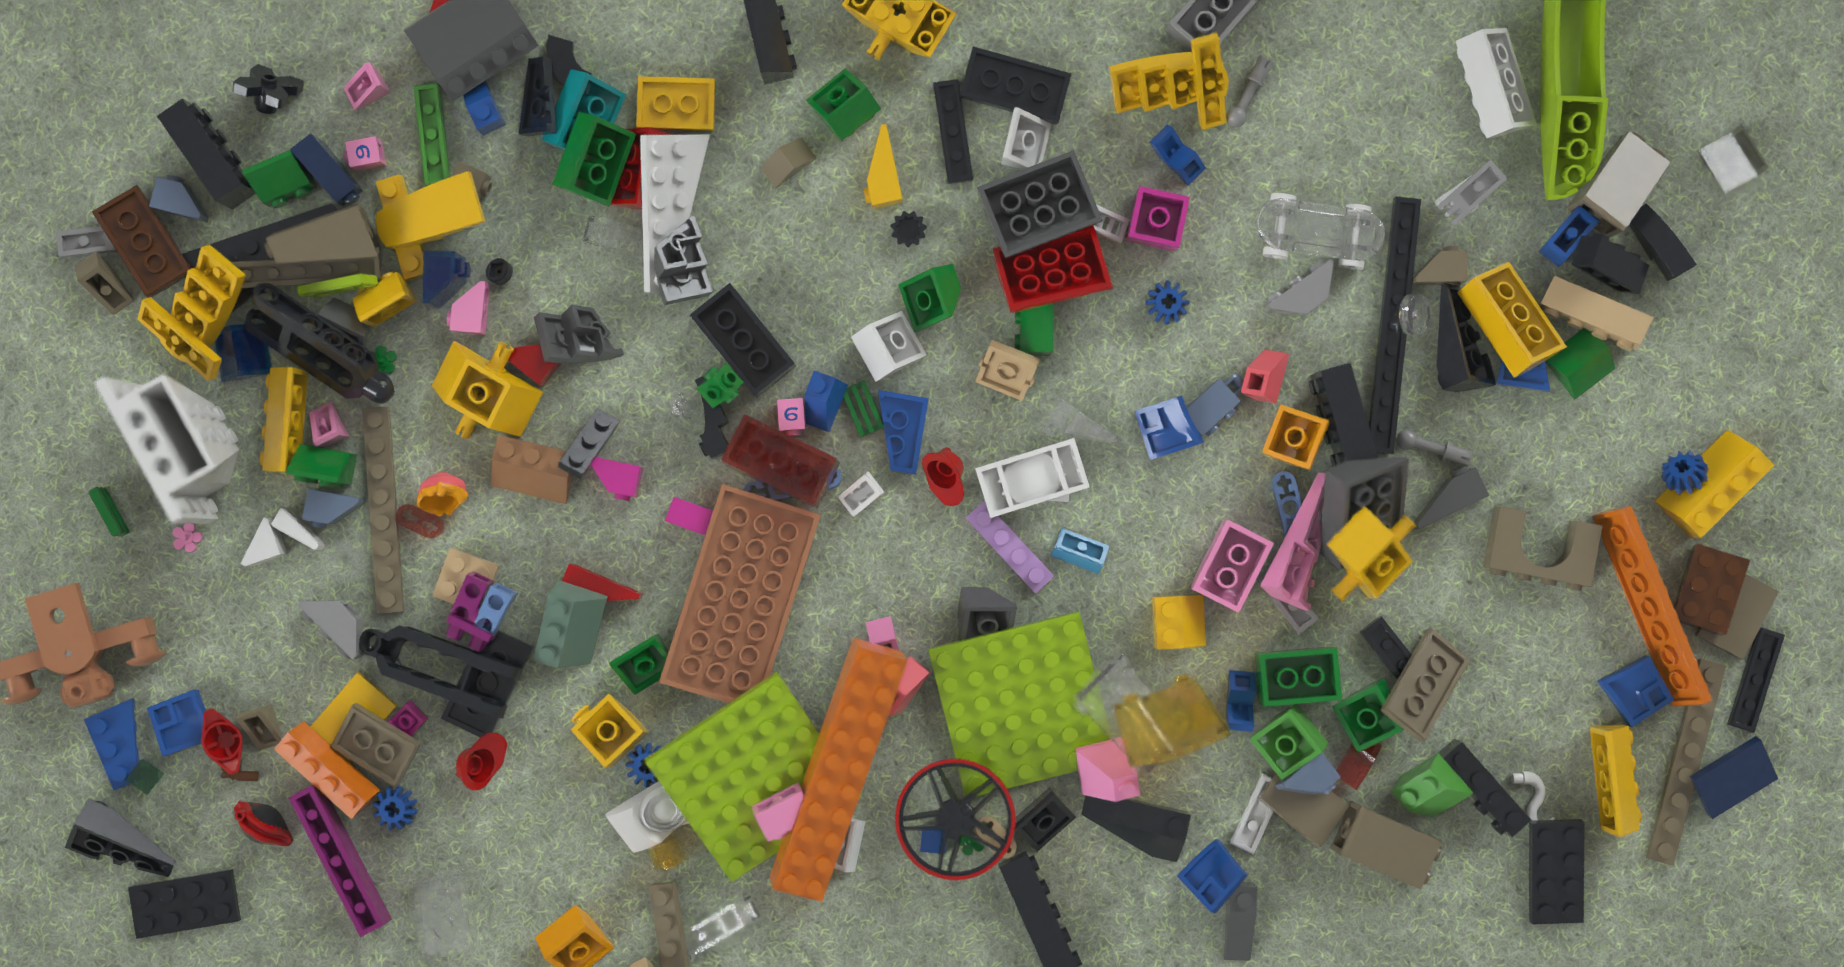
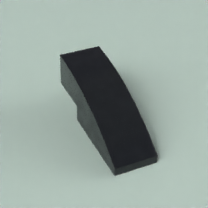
[1629,204,1697,281]

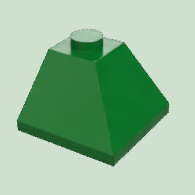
[898,264,961,332]

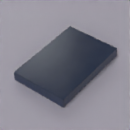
[1690,736,1778,819]

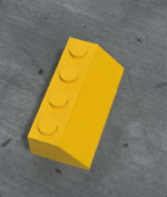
[1457,262,1567,378]
[260,367,308,473]
[1654,430,1775,538]
[1590,724,1642,837]

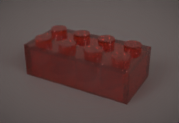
[721,414,840,509]

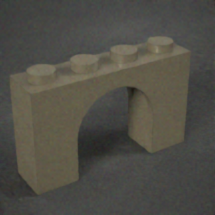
[1483,506,1603,591]

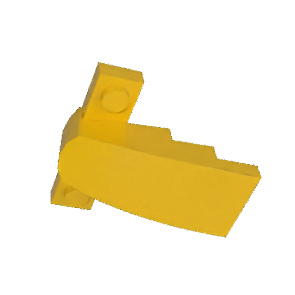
[1109,33,1229,130]
[375,171,486,280]
[137,244,246,381]

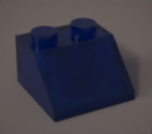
[423,251,471,309]

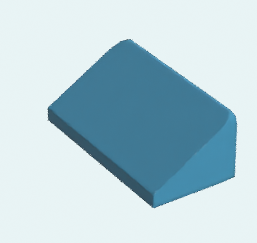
[1051,528,1109,574]

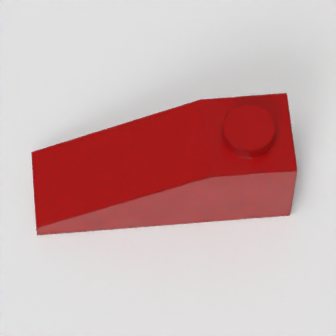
[562,563,643,601]

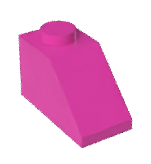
[591,457,643,501]

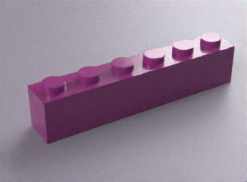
[289,785,392,938]

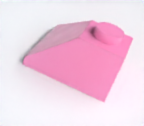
[1075,736,1140,802]

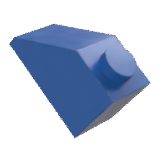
[463,80,506,136]
[805,370,848,432]

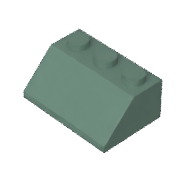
[533,580,608,668]

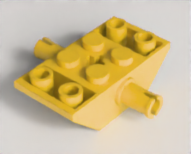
[842,0,957,61]
[432,341,544,439]
[1327,507,1416,602]

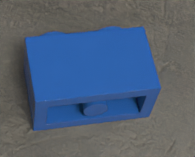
[1538,205,1599,267]

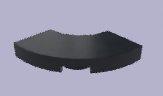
[547,35,592,94]

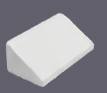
[834,818,866,872]

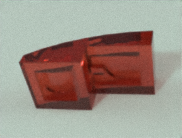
[1336,743,1382,790]

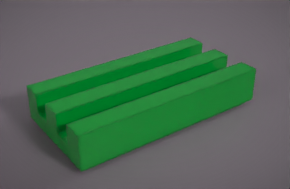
[844,380,884,438]
[88,487,130,537]

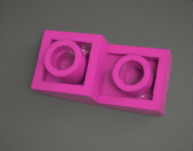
[665,497,713,535]
[388,700,429,736]

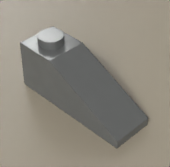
[1413,466,1489,529]
[1224,882,1257,961]

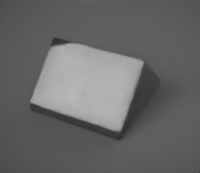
[1698,124,1769,194]

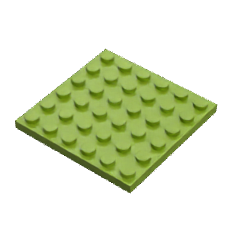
[928,611,1111,797]
[645,672,862,882]

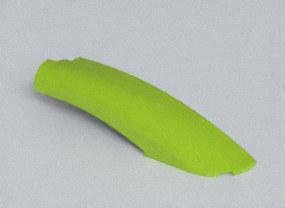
[1540,0,1609,200]

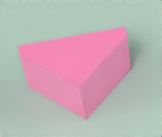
[344,62,390,110]
[309,401,350,448]

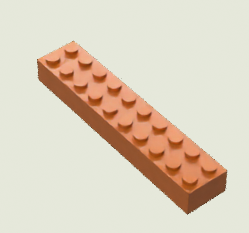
[769,637,908,902]

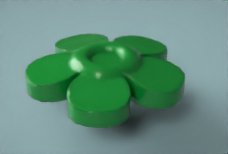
[374,346,397,374]
[960,830,984,856]

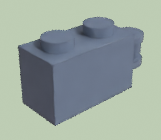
[1186,372,1244,437]

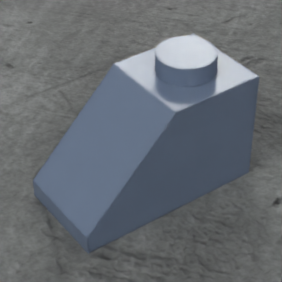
[149,175,208,223]
[302,489,365,528]
[1275,753,1341,795]

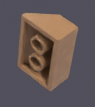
[491,435,573,504]

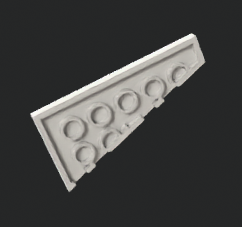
[640,134,710,292]

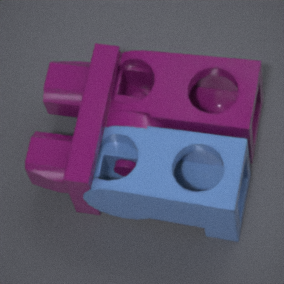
[446,571,518,652]

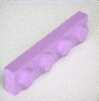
[966,501,1054,594]

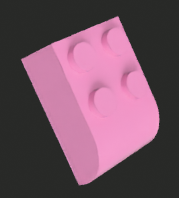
[1191,519,1274,613]

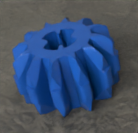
[1145,280,1190,325]
[1661,450,1709,495]
[625,743,662,788]
[372,786,418,830]

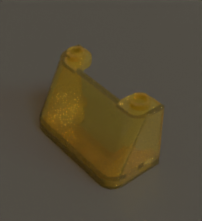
[1113,674,1231,767]

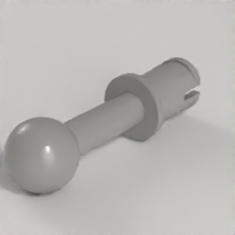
[1226,55,1274,128]
[1397,429,1473,466]

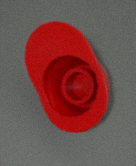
[921,447,964,506]
[455,732,507,790]

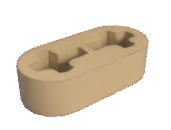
[974,816,1017,859]

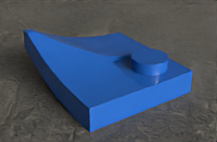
[1134,395,1204,460]
[1598,655,1674,727]
[147,690,206,757]
[1177,839,1248,914]

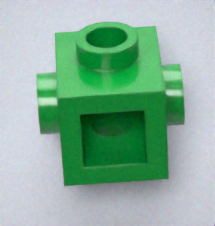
[696,363,743,408]

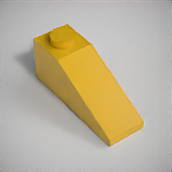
[863,124,903,209]

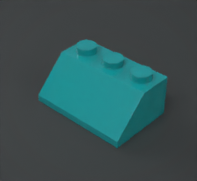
[541,69,627,151]

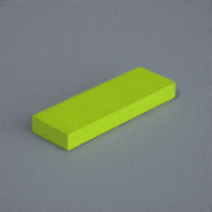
[297,274,378,298]

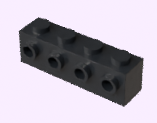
[1439,739,1532,838]

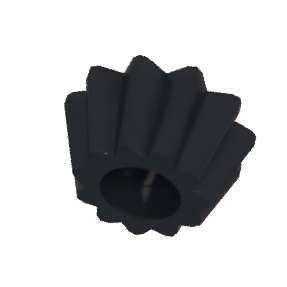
[890,211,927,248]

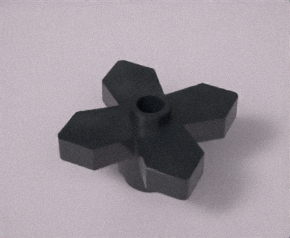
[232,64,304,114]

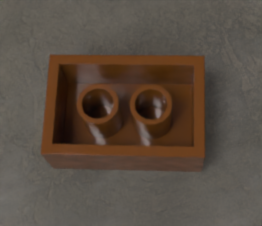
[1673,544,1750,636]

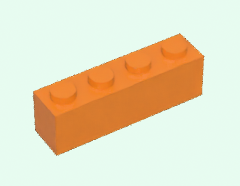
[274,721,380,819]

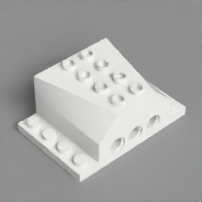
[94,374,239,524]

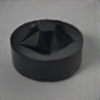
[486,258,513,285]

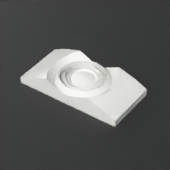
[975,438,1089,518]
[605,781,689,853]

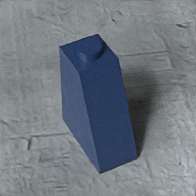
[290,133,363,206]

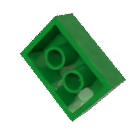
[552,112,636,207]
[1254,646,1342,707]

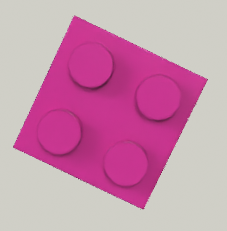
[1126,186,1190,252]

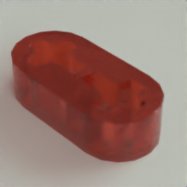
[396,504,445,538]

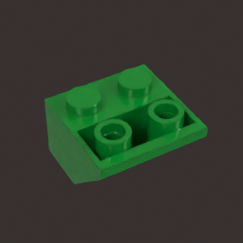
[286,444,358,488]

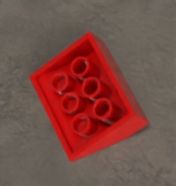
[993,225,1113,313]

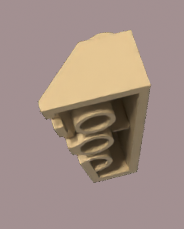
[1540,276,1654,351]

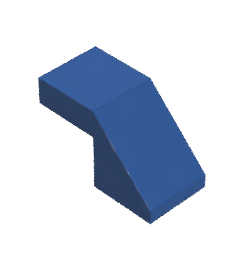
[1149,124,1206,186]
[1226,670,1257,732]

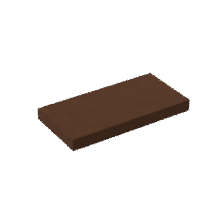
[92,185,192,298]

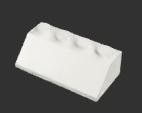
[1456,28,1537,139]

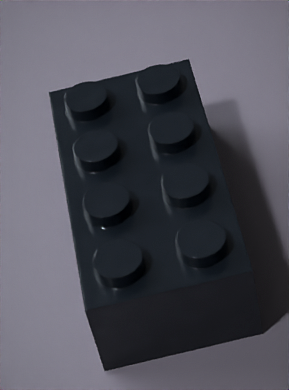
[157,98,256,210]
[690,283,796,398]
[1309,362,1378,467]

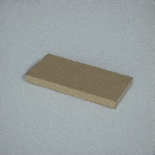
[1380,628,1470,742]

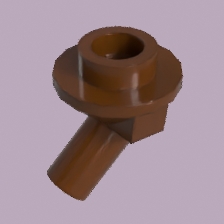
[220,759,259,782]

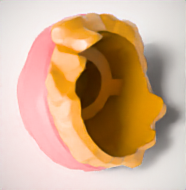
[417,471,468,517]

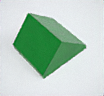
[1545,328,1616,400]
[609,634,668,695]

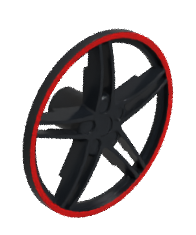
[895,758,1016,880]

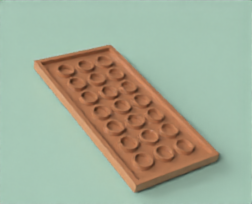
[659,484,821,703]

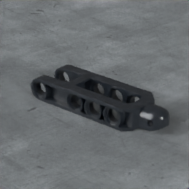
[244,283,395,404]
[359,625,521,718]

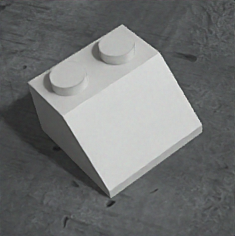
[851,311,926,382]

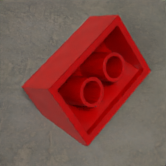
[610,127,671,210]

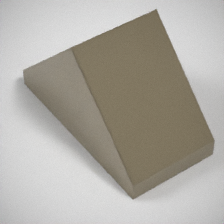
[760,138,817,188]
[236,704,283,750]

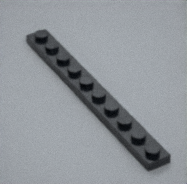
[1369,196,1421,455]

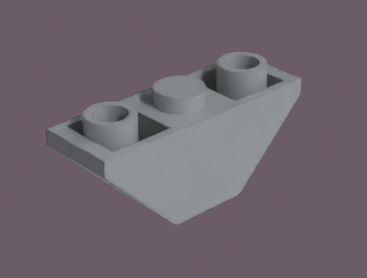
[1265,259,1334,317]
[298,600,363,660]

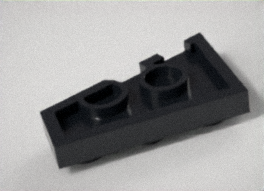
[518,57,556,136]

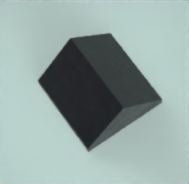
[1015,787,1076,852]

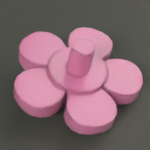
[172,523,203,552]

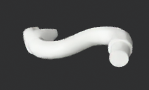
[1510,771,1554,824]

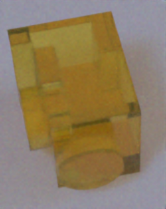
[648,836,685,871]

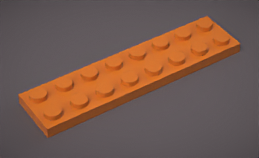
[1592,505,1712,706]

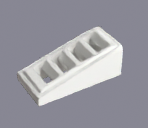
[1094,205,1130,244]
[271,507,325,550]

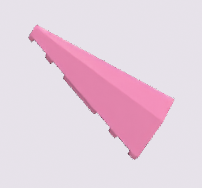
[1260,472,1325,611]

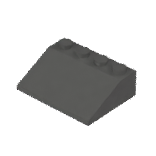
[404,0,539,102]
[977,150,1103,259]
[1320,456,1409,570]

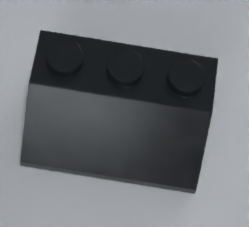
[743,0,797,85]

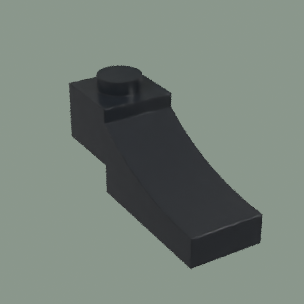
[695,376,732,460]

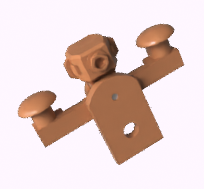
[0,583,166,708]

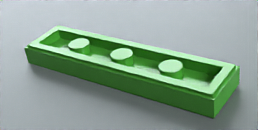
[413,83,451,187]

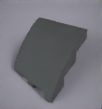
[654,216,713,305]
[534,305,624,363]

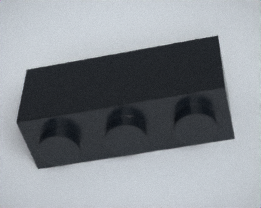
[1571,233,1649,294]

